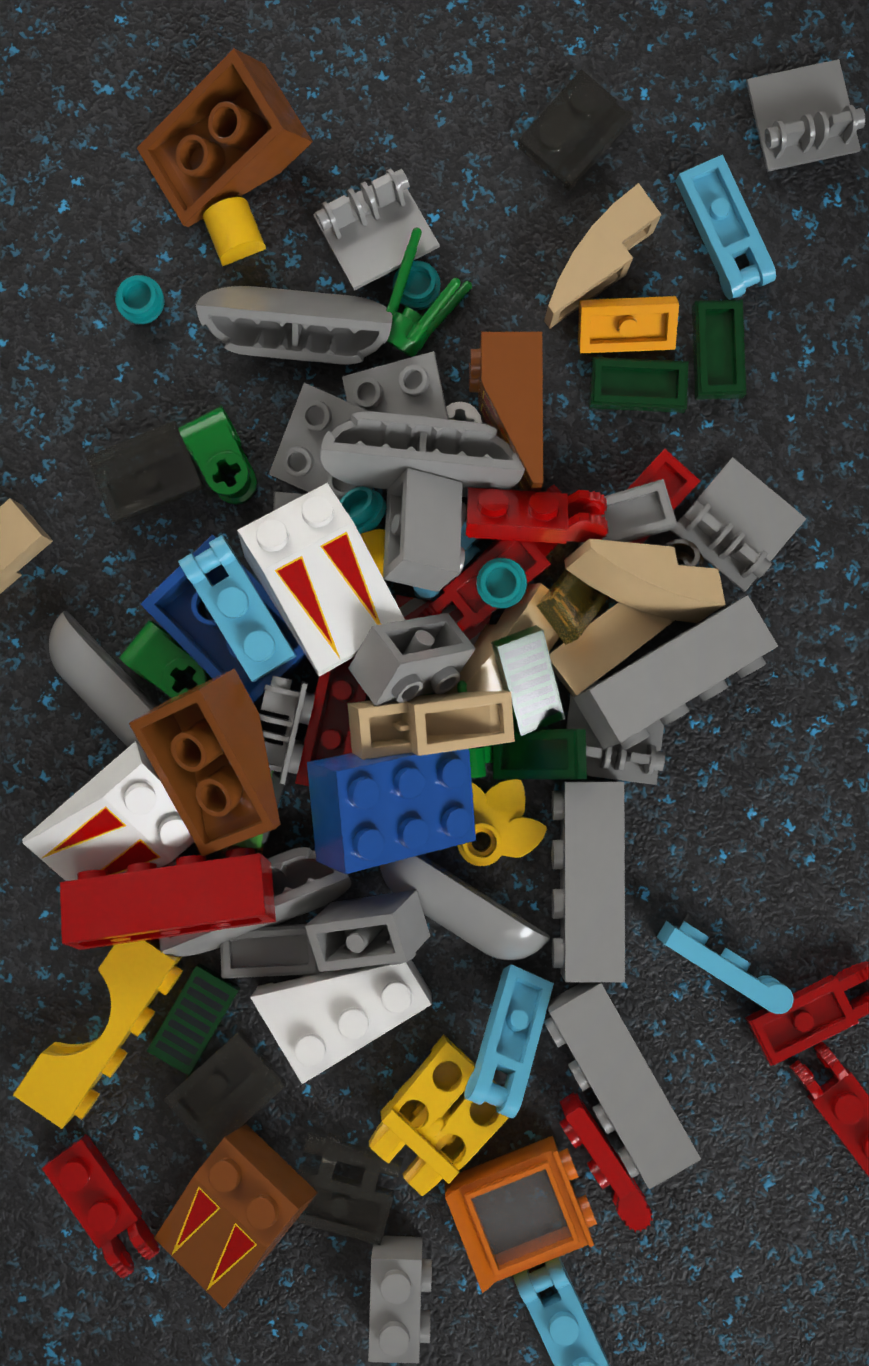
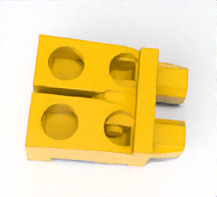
[369,1034,509,1196]

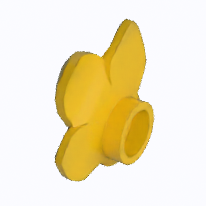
[457,779,547,866]

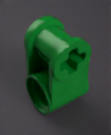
[178,406,258,505]
[119,620,213,698]

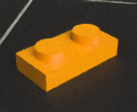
[578,296,679,353]

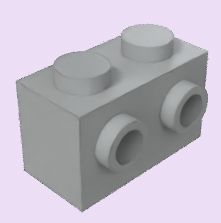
[383,468,466,592]
[348,613,476,706]
[305,890,430,972]
[368,1235,432,1363]

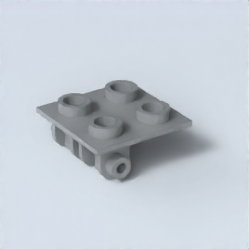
[746,59,865,172]
[313,168,440,291]
[342,351,448,419]
[269,383,373,501]
[671,457,807,592]
[259,676,315,785]
[566,680,665,785]

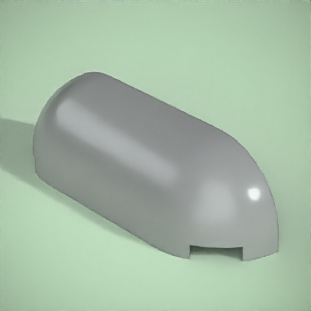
[196,286,393,365]
[320,411,525,497]
[48,611,157,747]
[159,847,351,957]
[380,855,550,960]

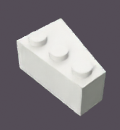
[250,960,432,1084]

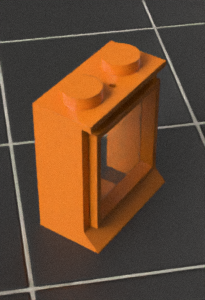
[445,1136,597,1293]

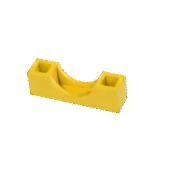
[13,939,183,1129]

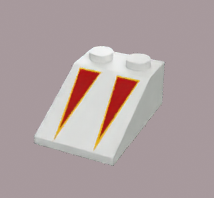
[237,483,405,676]
[22,741,194,881]

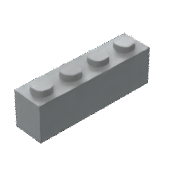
[573,595,778,750]
[551,780,625,982]
[544,982,701,1189]

